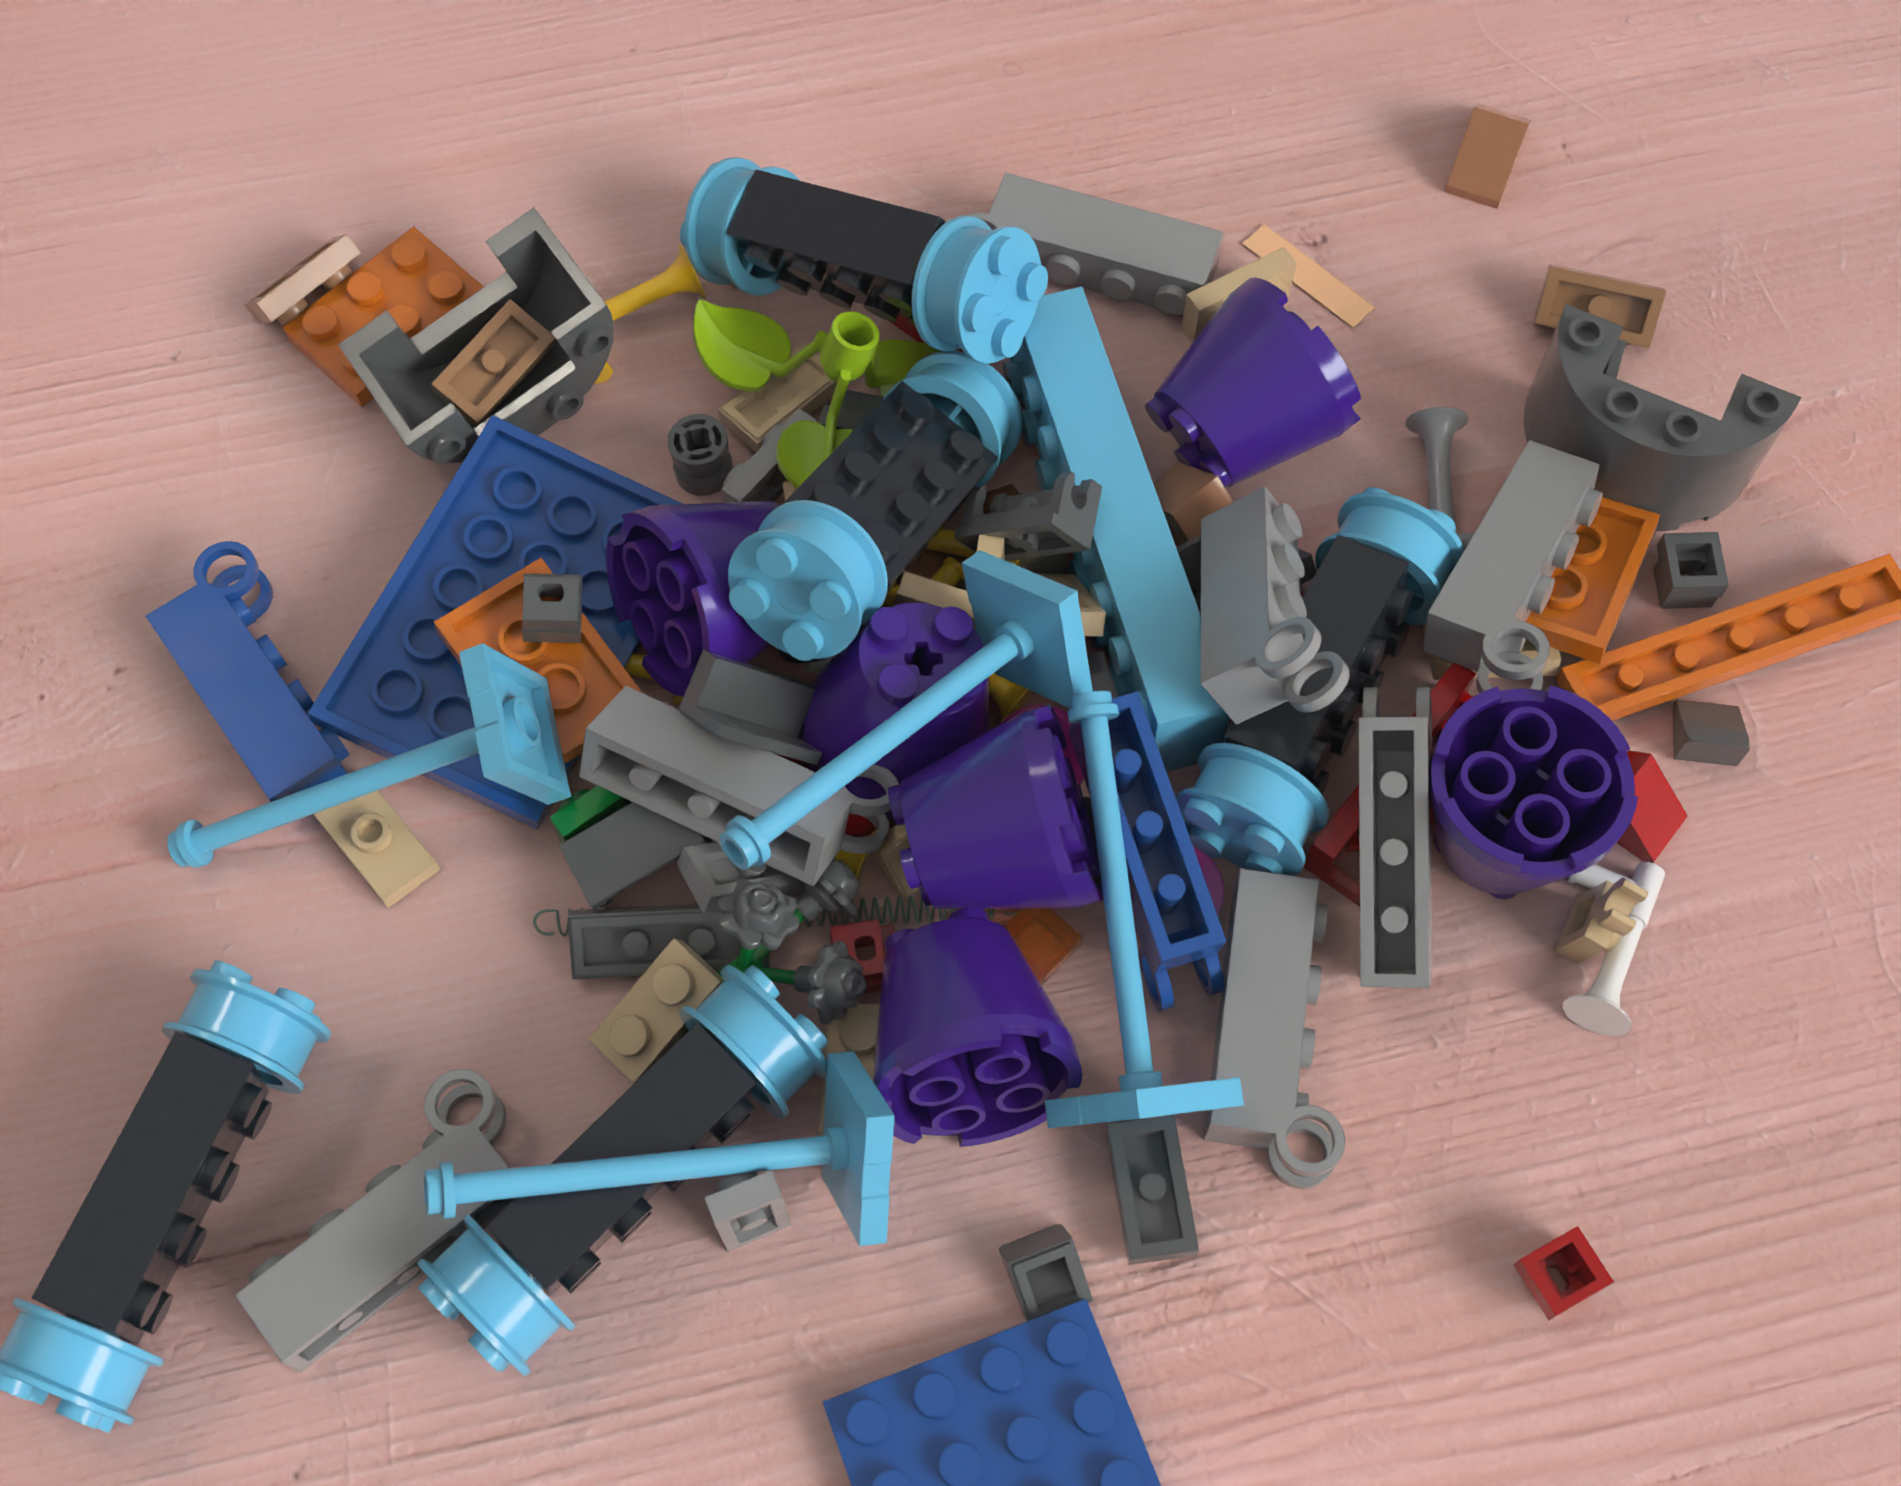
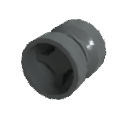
[668,414,733,496]

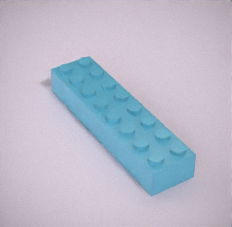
[1003,287,1230,772]

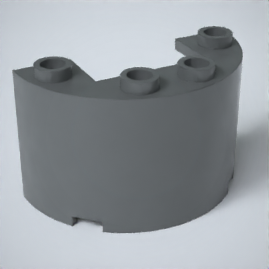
[338,207,614,463]
[1524,304,1801,531]

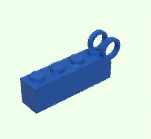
[145,541,350,824]
[1068,691,1227,1011]

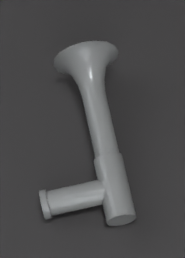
[1405,407,1474,549]

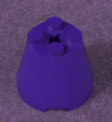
[1145,277,1362,487]
[606,501,780,697]
[800,602,990,820]
[1429,685,1638,899]
[888,705,1103,909]
[873,908,1083,1147]

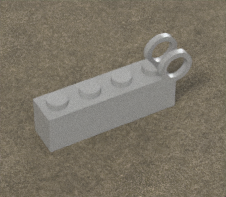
[968,172,1223,315]
[1423,440,1603,693]
[1200,486,1350,725]
[579,686,899,886]
[1359,686,1432,988]
[1204,868,1345,1189]
[235,1069,515,1373]

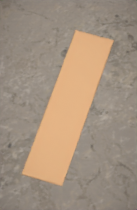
[1242,224,1375,328]

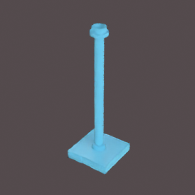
[719,550,1093,870]
[167,643,571,868]
[1045,691,1244,1128]
[424,1051,894,1246]

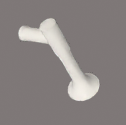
[1562,862,1665,1036]

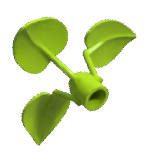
[693,299,940,488]

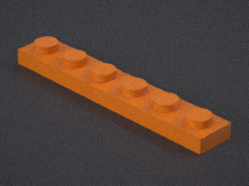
[1555,553,1901,721]

